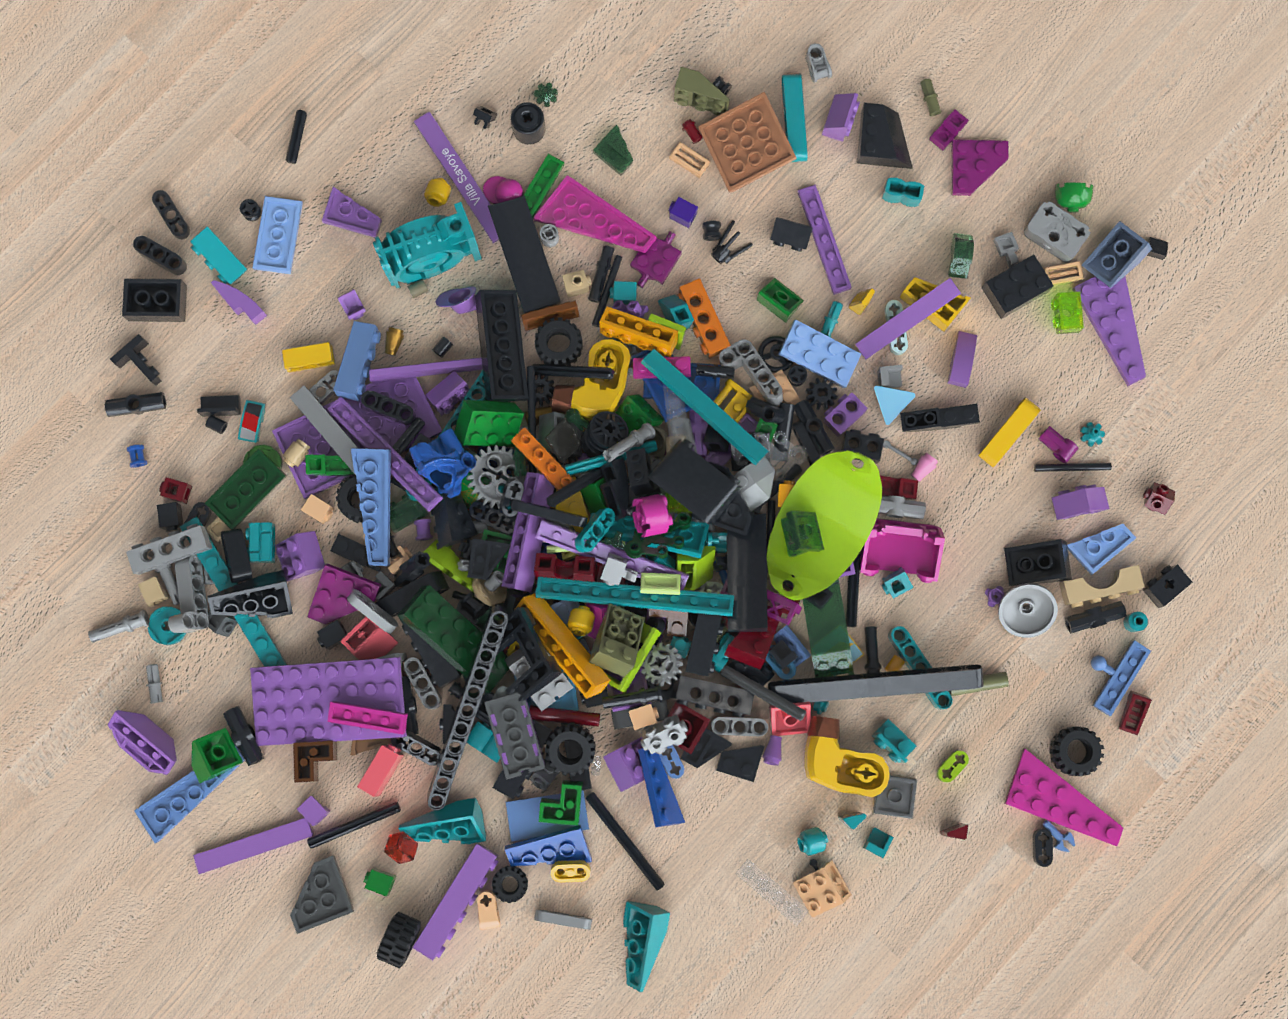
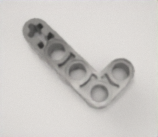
[719,339,783,406]
[168,555,209,633]

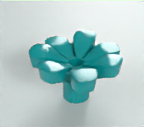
[1080,422,1105,447]

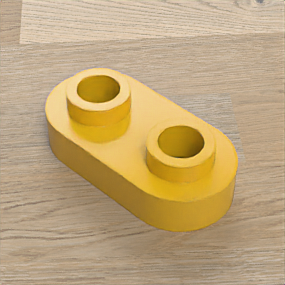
[551,860,590,883]

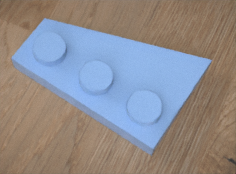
[1067,524,1136,575]

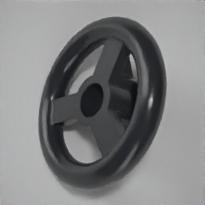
[758,336,793,373]

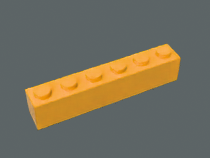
[514,593,611,699]

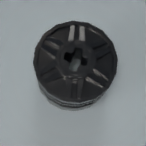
[581,411,629,458]

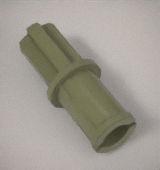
[920,79,941,116]

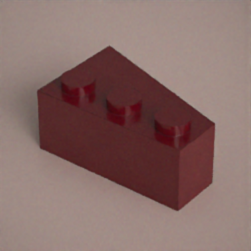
[724,605,783,670]

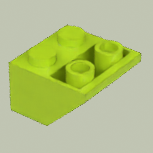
[675,546,716,591]

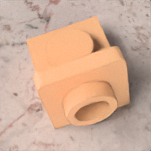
[388,545,413,575]

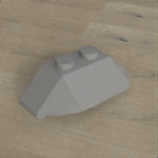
[733,456,775,512]

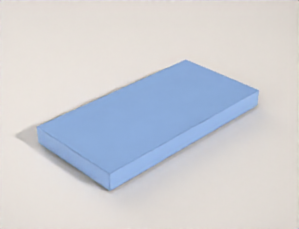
[252,196,303,274]

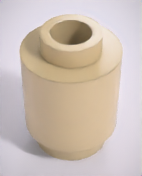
[282,439,310,468]

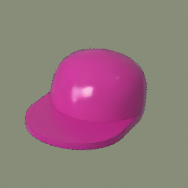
[483,176,524,204]

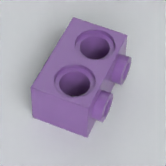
[823,393,868,437]

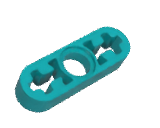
[575,508,615,553]

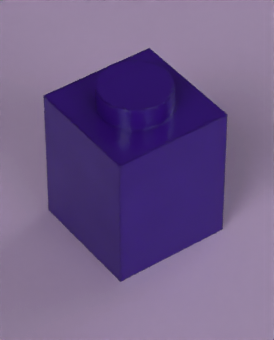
[668,197,698,228]

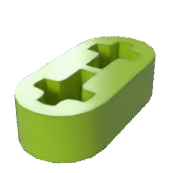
[937,750,969,783]

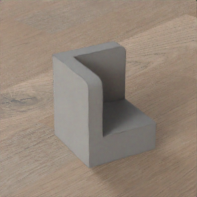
[877,365,903,388]

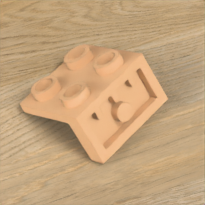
[793,860,852,917]

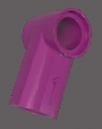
[1038,426,1079,464]

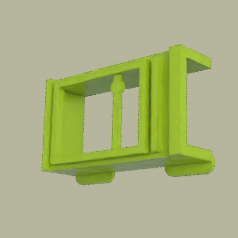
[602,623,661,693]

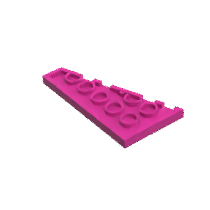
[533,175,657,253]
[1004,748,1124,847]

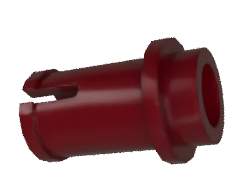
[682,119,703,144]

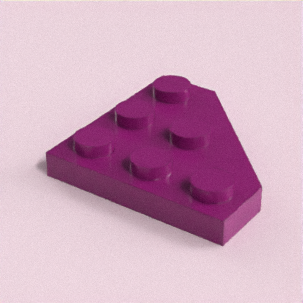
[952,139,1009,196]
[307,563,381,624]

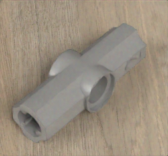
[878,496,926,520]

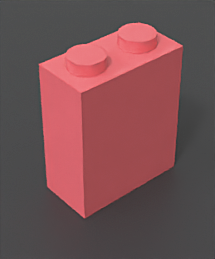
[357,744,404,797]

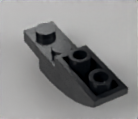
[900,403,980,432]

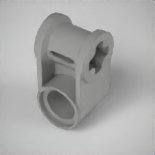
[805,43,832,83]

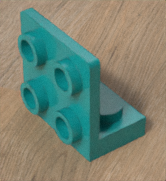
[872,719,917,763]

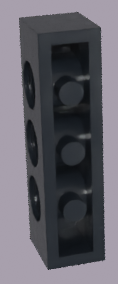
[671,675,754,718]

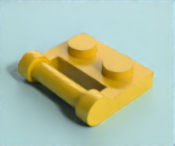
[713,379,753,423]

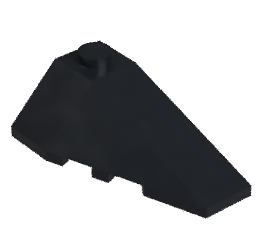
[207,570,293,618]

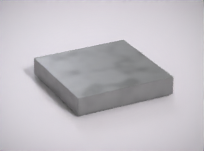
[873,776,917,819]

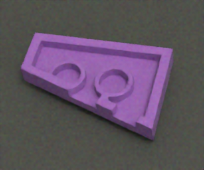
[322,187,382,238]

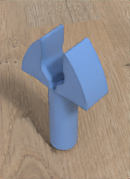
[1042,820,1075,852]

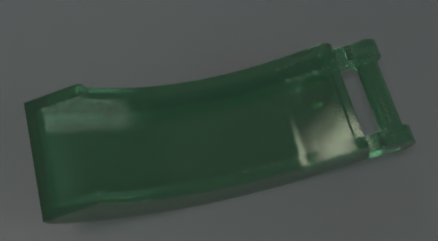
[802,579,854,678]

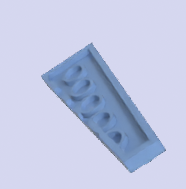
[351,448,391,566]
[134,744,245,843]

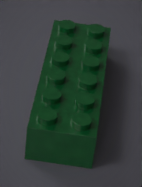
[397,585,510,693]

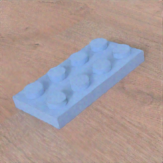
[779,320,861,388]

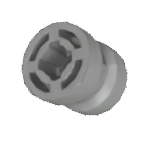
[540,224,559,248]

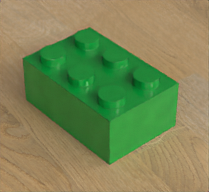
[454,400,524,447]

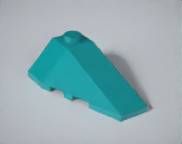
[398,798,486,844]

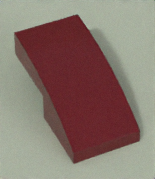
[880,475,918,500]

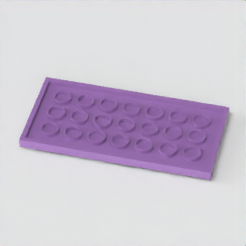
[272,364,442,499]
[250,657,406,746]

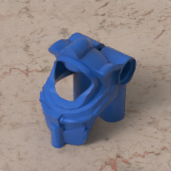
[409,429,476,498]

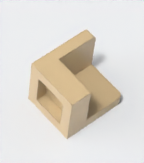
[138,577,170,607]

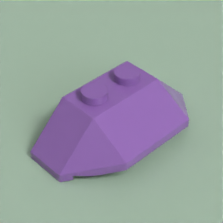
[107,710,177,775]

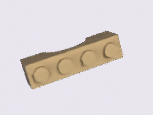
[1059,565,1145,608]

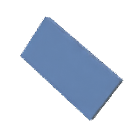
[506,790,589,842]

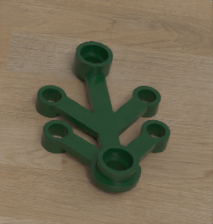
[625,512,691,559]

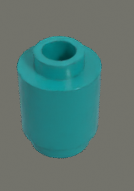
[1123,612,1148,632]

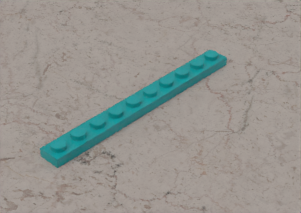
[180,517,287,667]
[536,577,734,616]

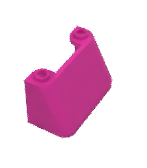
[860,518,945,583]

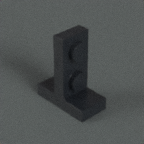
[110,334,162,386]

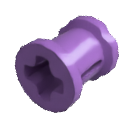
[414,519,433,541]

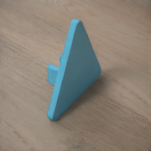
[874,385,915,425]

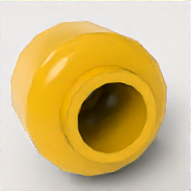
[424,178,451,207]
[567,606,595,636]

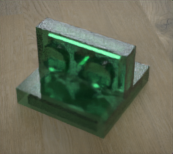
[781,511,824,557]

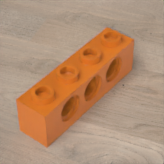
[677,278,731,359]

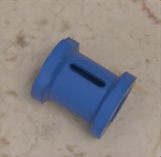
[126,445,148,468]

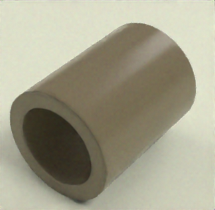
[408,279,429,298]

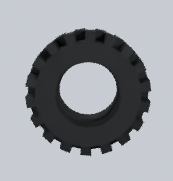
[534,317,583,366]
[336,474,363,523]
[545,722,596,776]
[1049,727,1104,776]
[377,911,421,968]

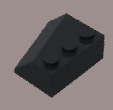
[857,103,913,169]

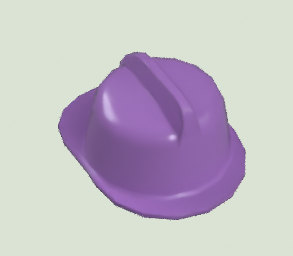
[435,286,476,314]

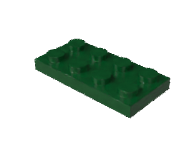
[205,449,287,530]

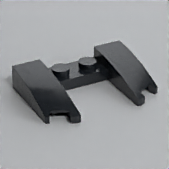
[487,607,563,702]

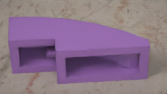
[211,280,267,325]
[947,331,977,388]

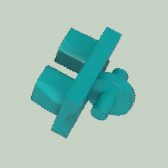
[704,532,727,553]

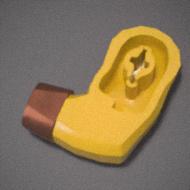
[552,339,631,420]
[804,716,890,797]

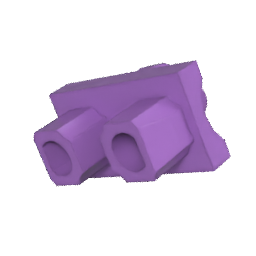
[612,301,649,318]

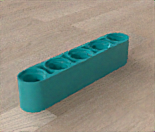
[782,74,808,162]
[888,626,953,710]

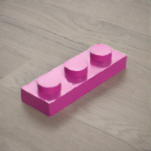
[633,356,691,379]

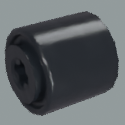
[511,102,546,145]

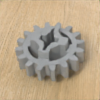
[641,643,683,686]

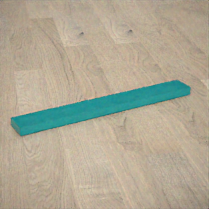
[641,349,769,466]

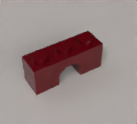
[534,553,597,582]

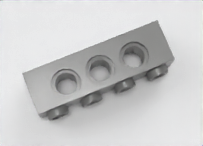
[126,524,213,575]

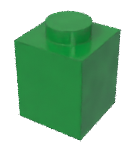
[363,868,396,897]

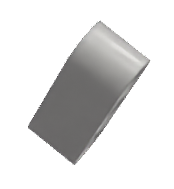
[404,657,442,710]
[711,717,768,736]

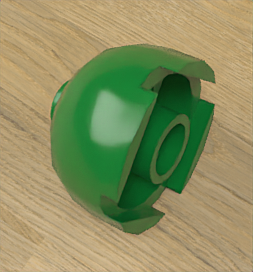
[1055,182,1094,213]

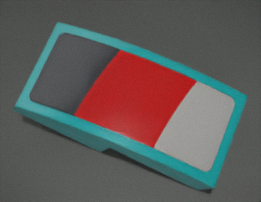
[238,400,266,443]

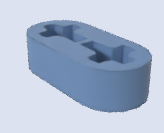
[659,745,684,779]

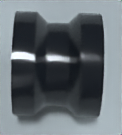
[712,76,732,95]
[239,199,261,221]
[702,221,722,241]
[787,365,807,387]

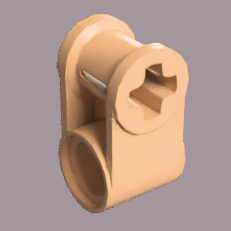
[477,889,500,930]

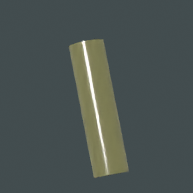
[948,671,1009,696]

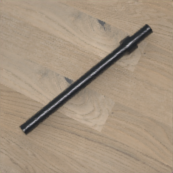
[527,366,537,473]

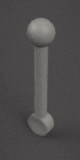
[883,440,918,465]

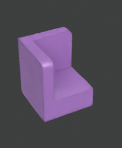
[297,796,331,826]

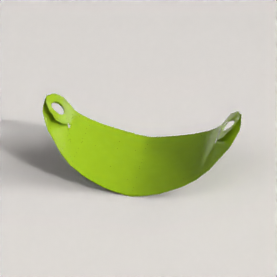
[767,451,882,600]

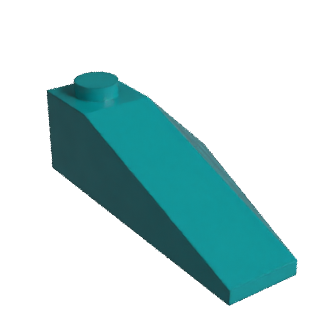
[623,901,670,992]

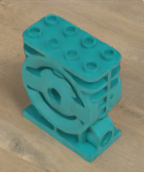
[372,202,482,288]

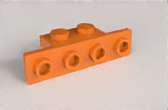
[511,428,575,490]

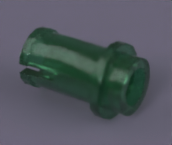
[565,408,589,431]

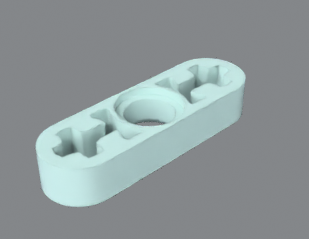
[884,300,908,355]

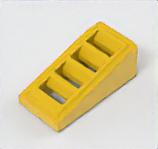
[848,288,875,315]

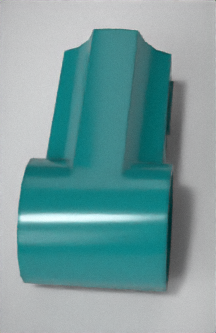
[712,632,735,673]

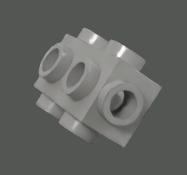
[640,715,688,754]

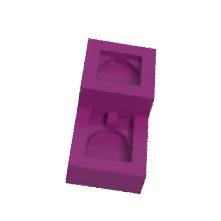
[929,109,969,151]

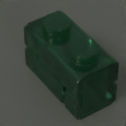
[390,494,429,533]

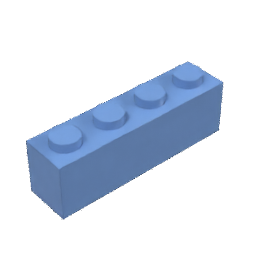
[333,321,381,401]

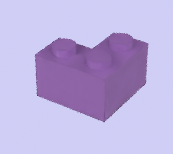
[1052,484,1110,520]

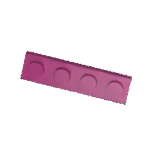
[328,701,407,734]

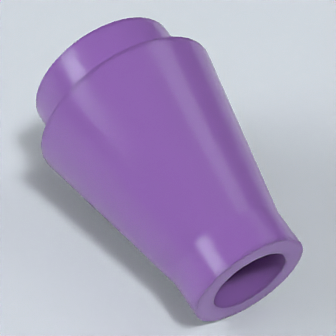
[763,735,782,766]

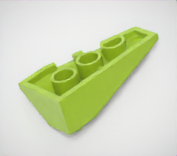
[423,539,476,595]

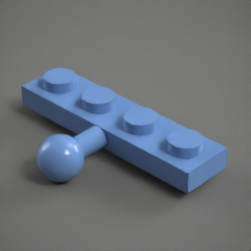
[1091,640,1151,716]

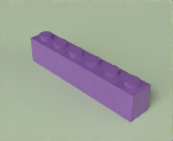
[502,472,554,593]
[413,843,499,961]

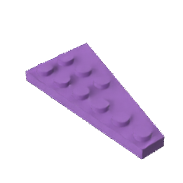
[1072,276,1146,387]

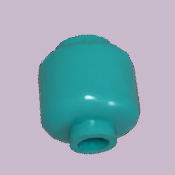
[797,827,828,856]

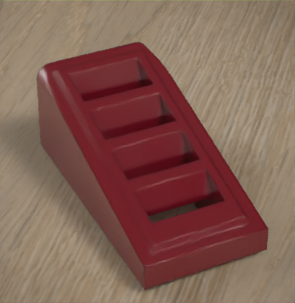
[1119,691,1152,736]

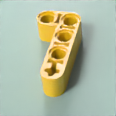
[978,397,1041,467]

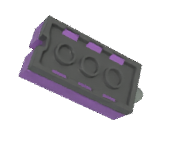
[484,686,546,780]

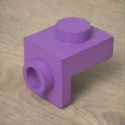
[337,289,366,320]

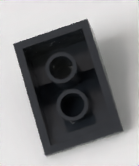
[1004,539,1072,586]

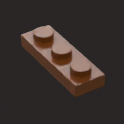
[521,300,580,331]

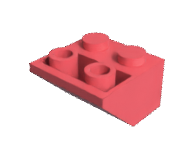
[340,617,399,660]

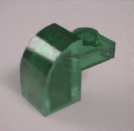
[948,233,974,279]

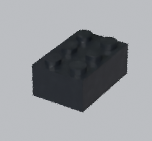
[982,255,1054,319]
[122,279,187,322]

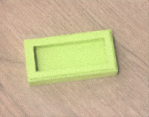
[640,572,681,595]

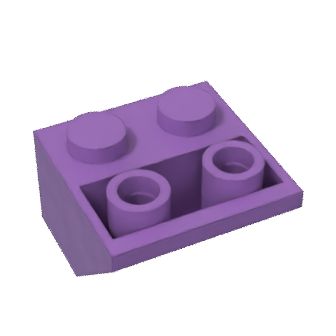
[822,93,860,142]
[425,371,470,416]
[275,531,325,582]
[603,737,645,792]

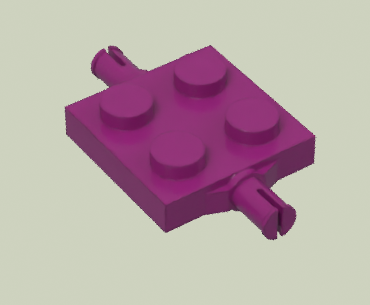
[630,231,682,288]

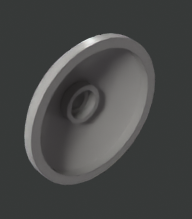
[998,583,1058,638]

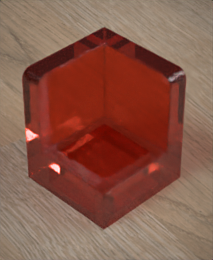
[384,831,418,864]

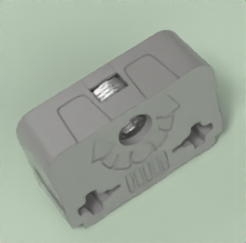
[1024,201,1091,262]

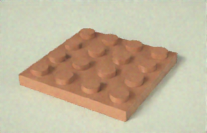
[698,92,797,193]

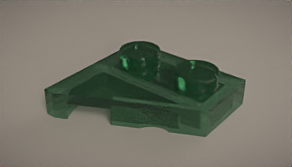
[593,125,633,176]

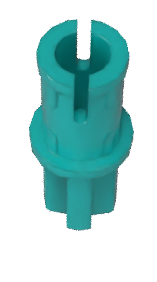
[821,301,843,338]

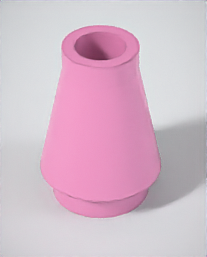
[911,453,938,482]

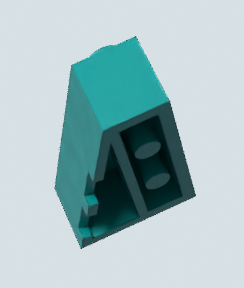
[190,226,247,285]

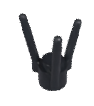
[711,221,753,265]

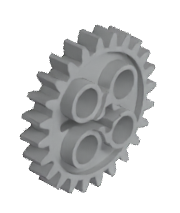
[466,445,528,508]

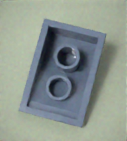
[1082,221,1152,288]

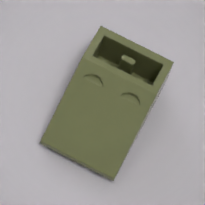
[674,67,730,116]
[589,603,645,677]

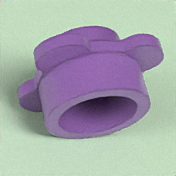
[985,586,1004,607]

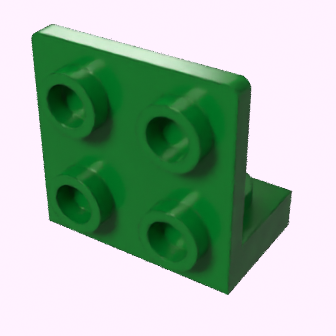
[615,394,664,436]

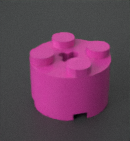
[632,494,673,538]

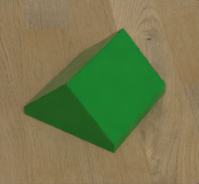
[757,278,804,323]

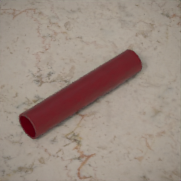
[530,705,601,727]

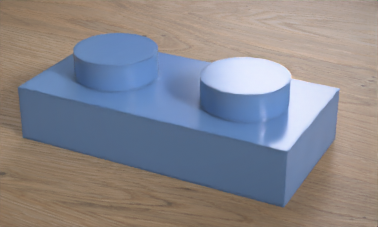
[773,625,811,667]

